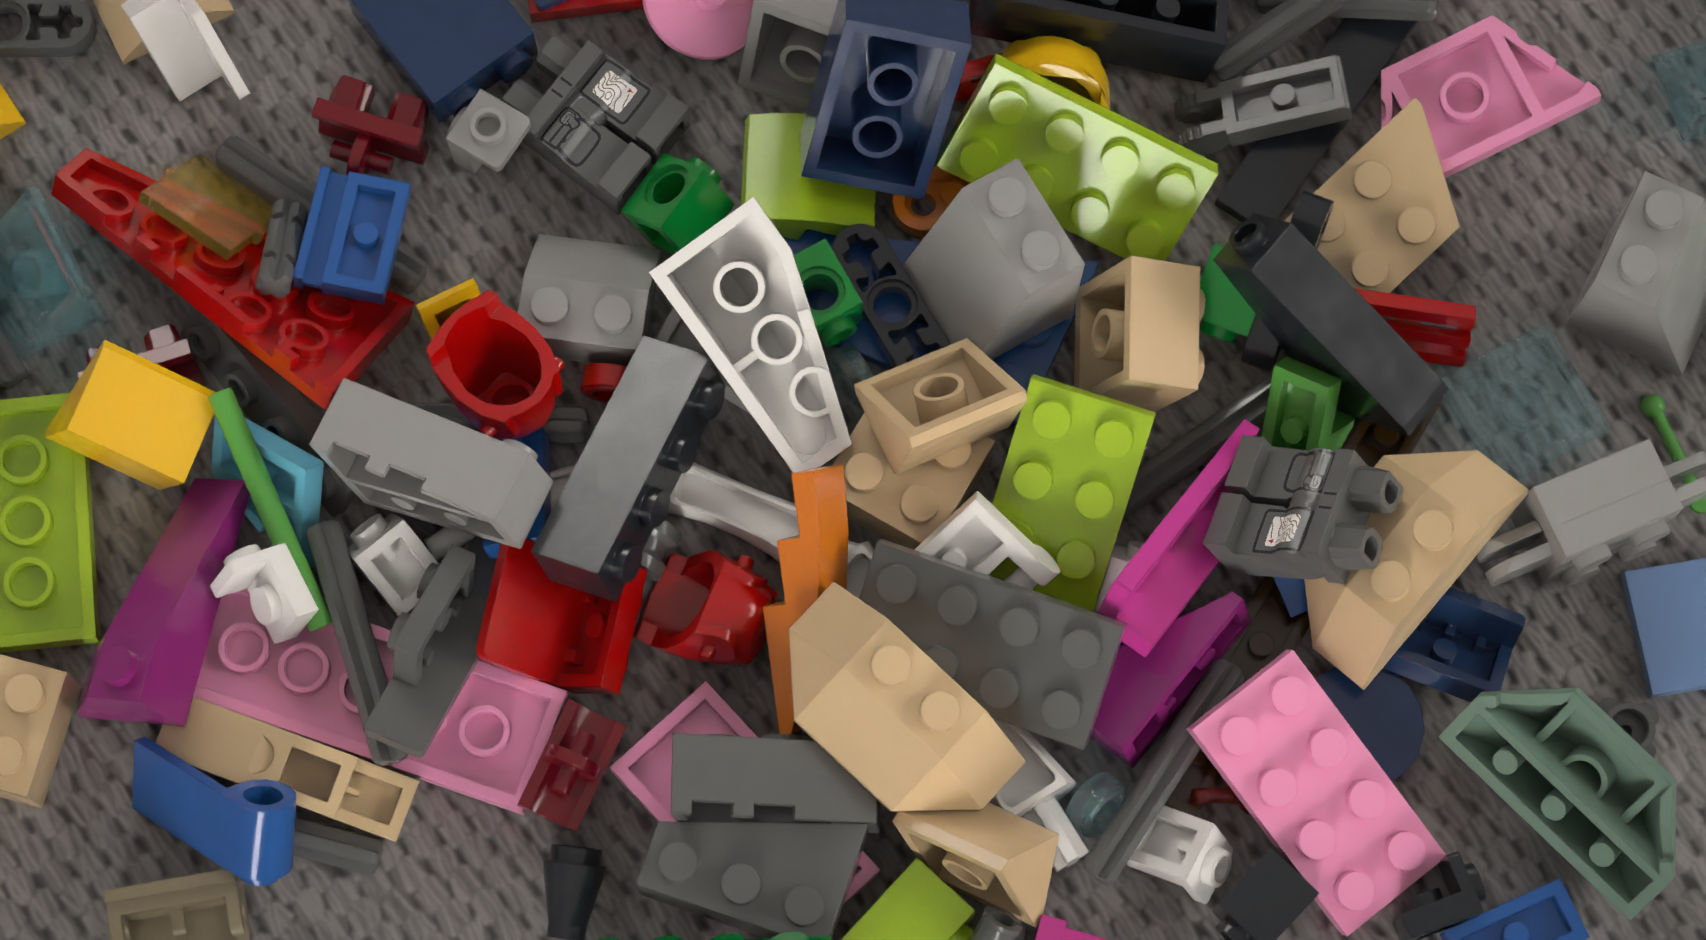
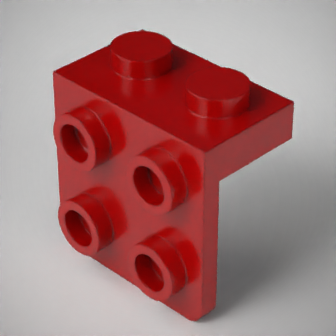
[476,539,648,694]

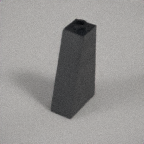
[1213,213,1449,436]

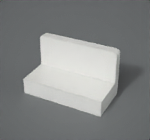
[121,0,250,102]

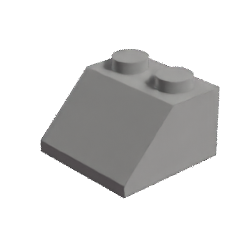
[518,234,662,367]

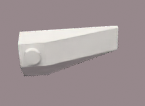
[649,197,852,473]

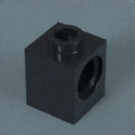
[1212,848,1319,940]

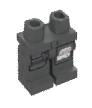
[501,34,690,215]
[1203,435,1403,584]

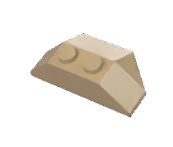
[1304,450,1529,690]
[788,582,1026,812]

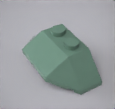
[1438,687,1676,921]

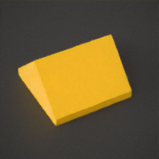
[45,340,216,490]

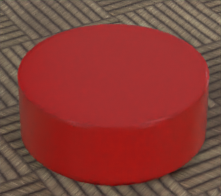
[580,363,627,403]

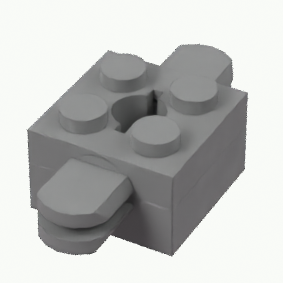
[1476,438,1706,587]

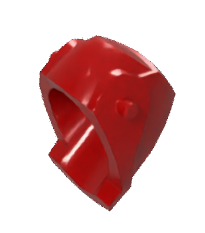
[426,290,565,441]
[633,550,778,667]

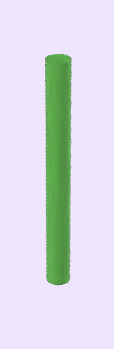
[208,388,333,633]

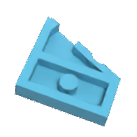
[211,418,324,568]

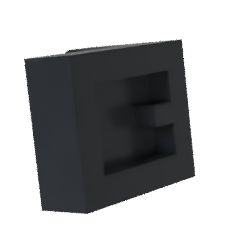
[1392,851,1486,940]

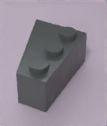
[671,733,881,833]
[636,821,868,938]

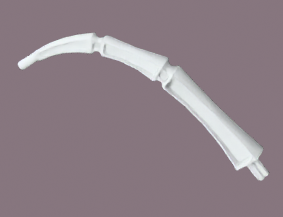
[423,463,1090,872]

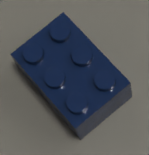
[800,0,972,199]

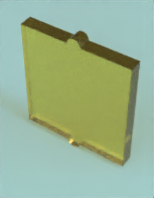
[138,153,274,260]

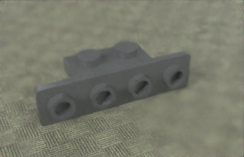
[181,306,355,517]
[365,536,497,758]

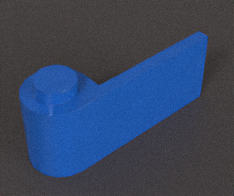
[132,737,297,886]

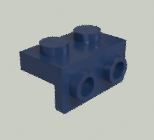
[1383,587,1526,702]

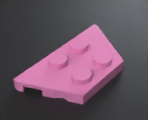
[1381,15,1602,178]

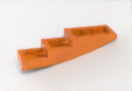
[763,464,849,734]

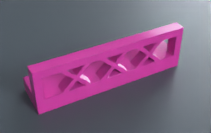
[1096,419,1260,657]

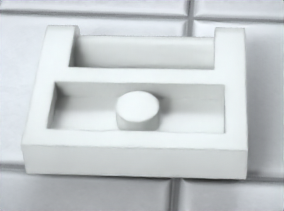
[915,491,1060,590]

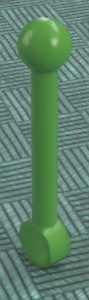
[1640,394,1706,514]

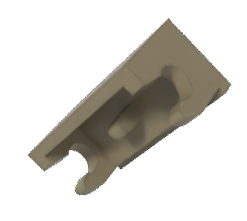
[103,869,252,940]

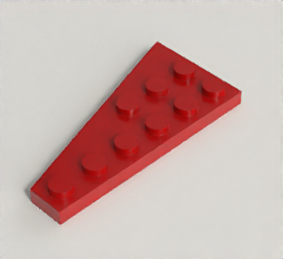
[51,148,415,411]

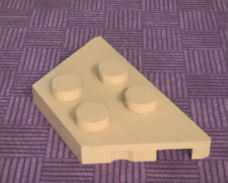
[1285,97,1460,293]

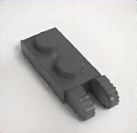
[1174,55,1353,156]

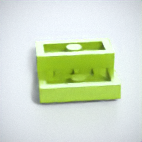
[741,113,876,240]

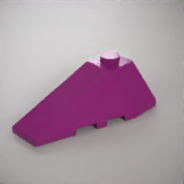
[76,478,250,727]

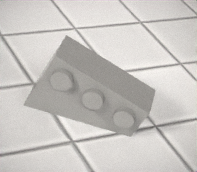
[309,378,554,549]

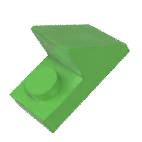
[1261,357,1355,451]

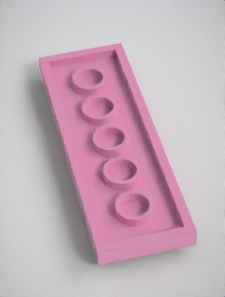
[193,589,569,815]

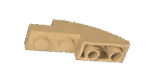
[156,697,420,842]

